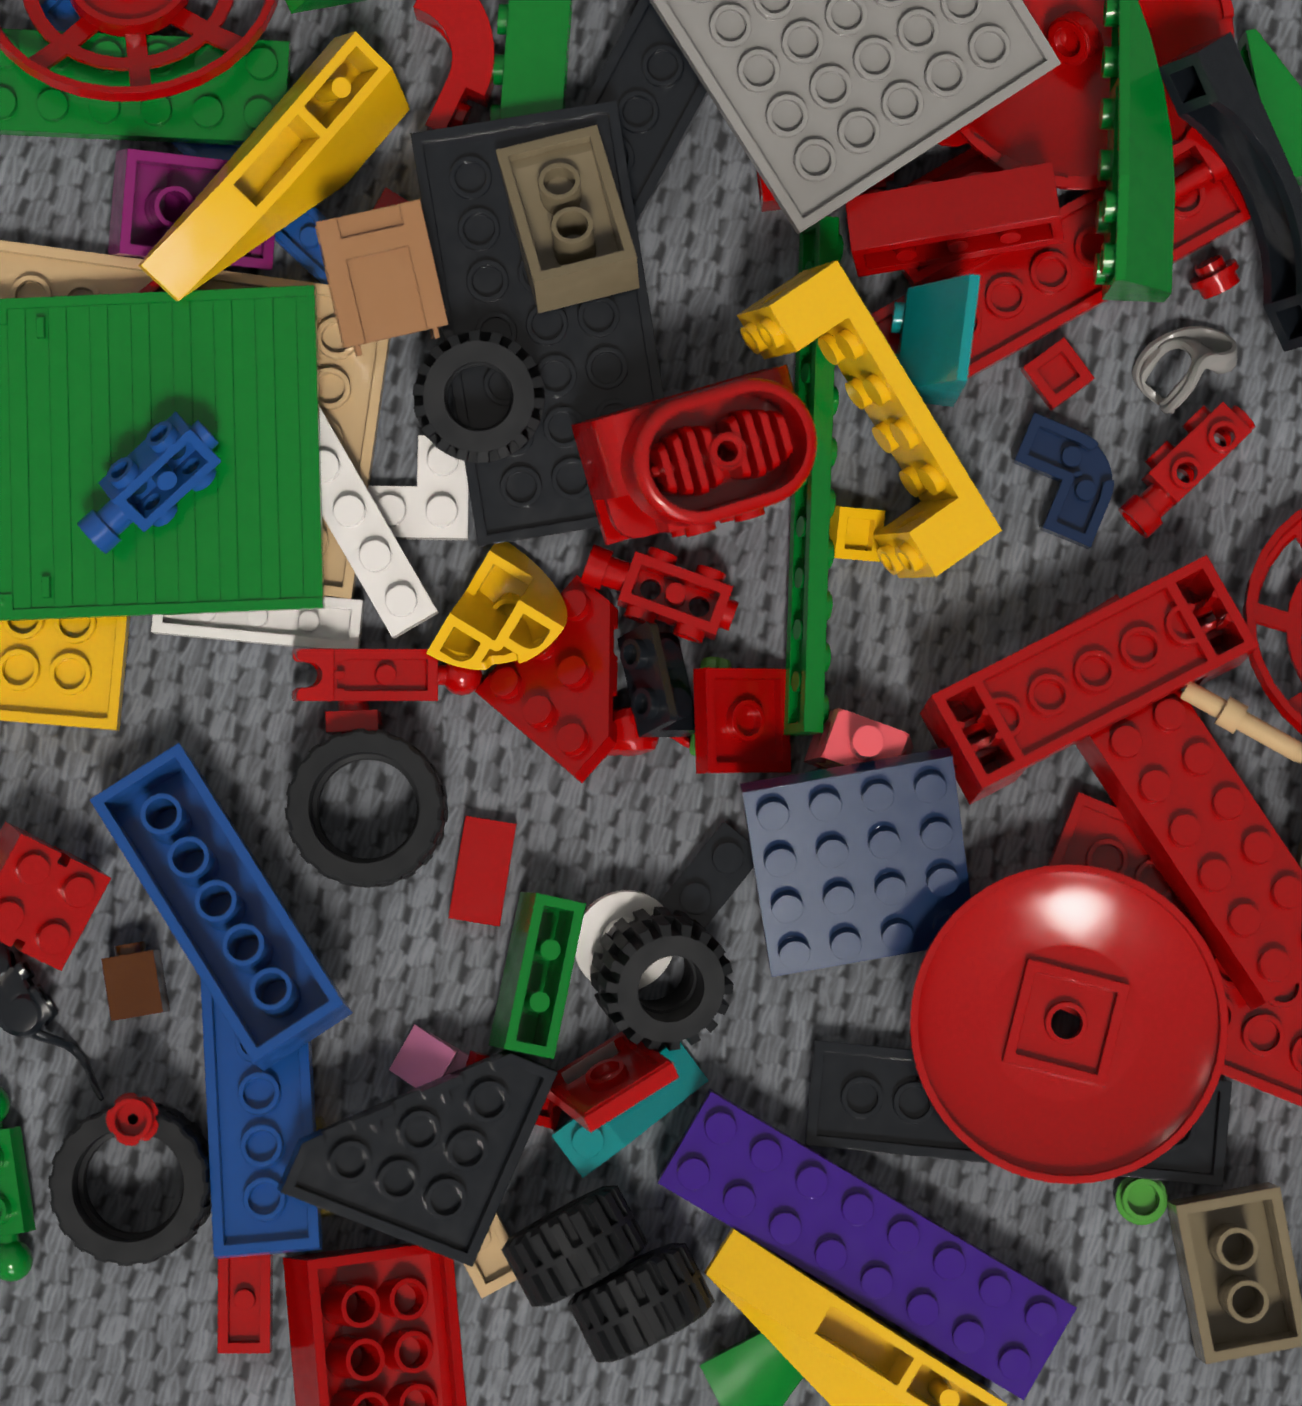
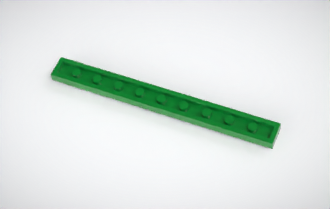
[784,216,844,736]

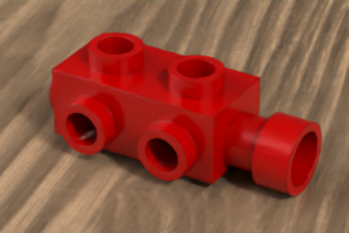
[1118,402,1255,538]
[580,544,739,644]

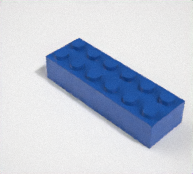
[89,743,353,1071]

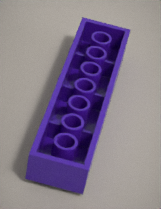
[657,1089,1077,1400]

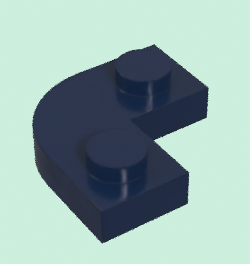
[1013,413,1114,549]

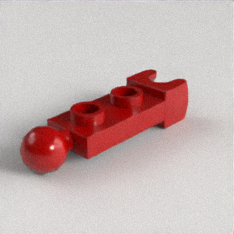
[292,649,482,701]

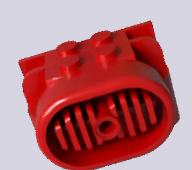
[571,364,817,545]

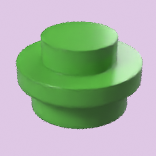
[1115,1177,1168,1225]

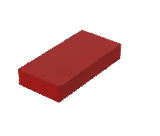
[448,816,517,927]

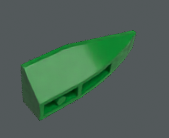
[1093,0,1175,302]

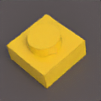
[829,505,886,562]

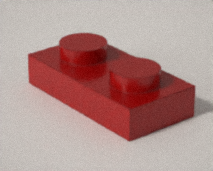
[217,1254,273,1354]

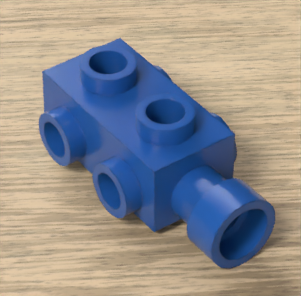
[77,412,222,554]

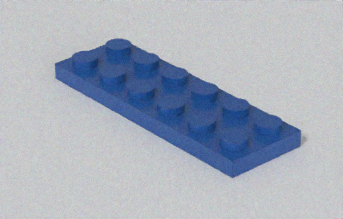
[200,978,323,1259]

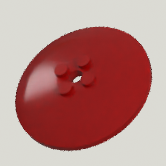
[909,864,1229,1184]

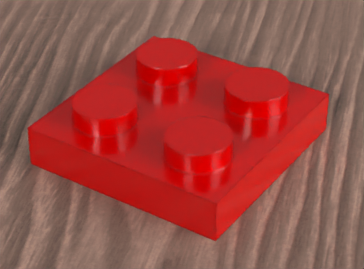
[693,668,791,774]

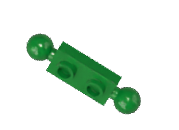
[0,1086,36,1282]

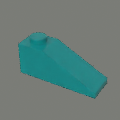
[551,1042,709,1178]

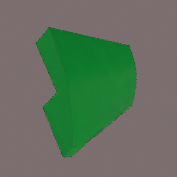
[699,1330,804,1406]

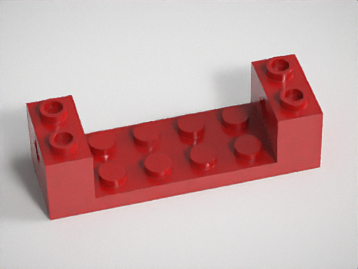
[920,555,1259,805]

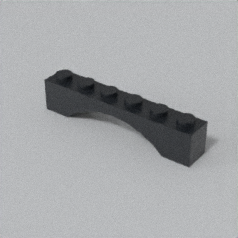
[1159,32,1302,352]

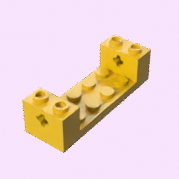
[737,260,1002,578]

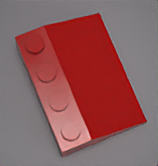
[283,1243,467,1406]

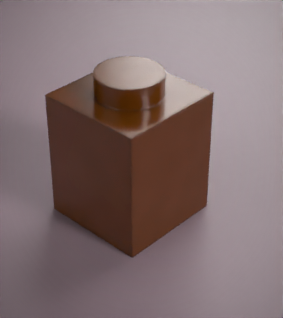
[101,941,170,1021]

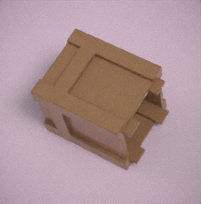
[315,199,448,356]

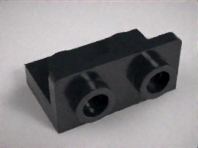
[617,622,695,737]

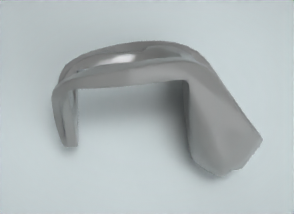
[1132,326,1237,414]

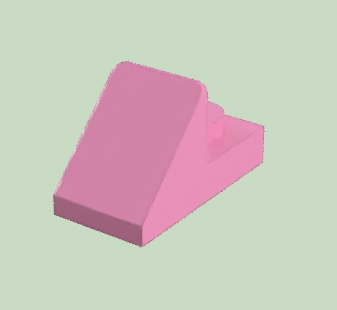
[389,1024,469,1088]

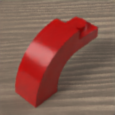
[413,0,496,131]

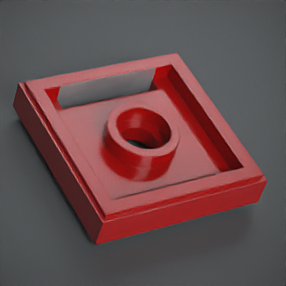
[547,1032,679,1133]

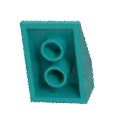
[891,274,981,407]

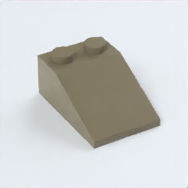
[496,125,639,314]

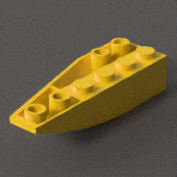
[138,31,410,301]
[704,1228,1008,1406]

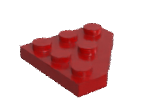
[475,575,618,783]

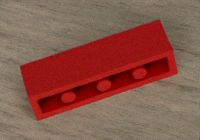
[846,162,1065,277]

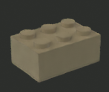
[1167,1182,1302,1364]

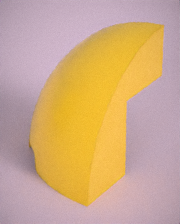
[426,542,567,670]

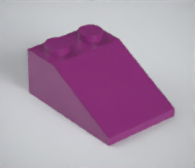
[108,148,275,270]

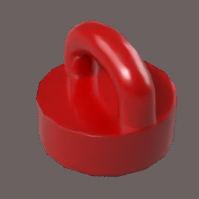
[1047,10,1103,66]

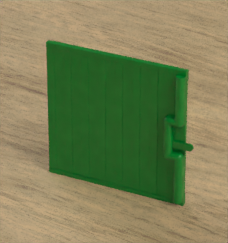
[0,285,325,621]

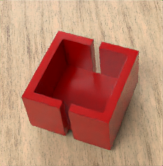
[0,821,111,971]

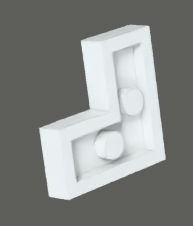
[368,435,469,540]

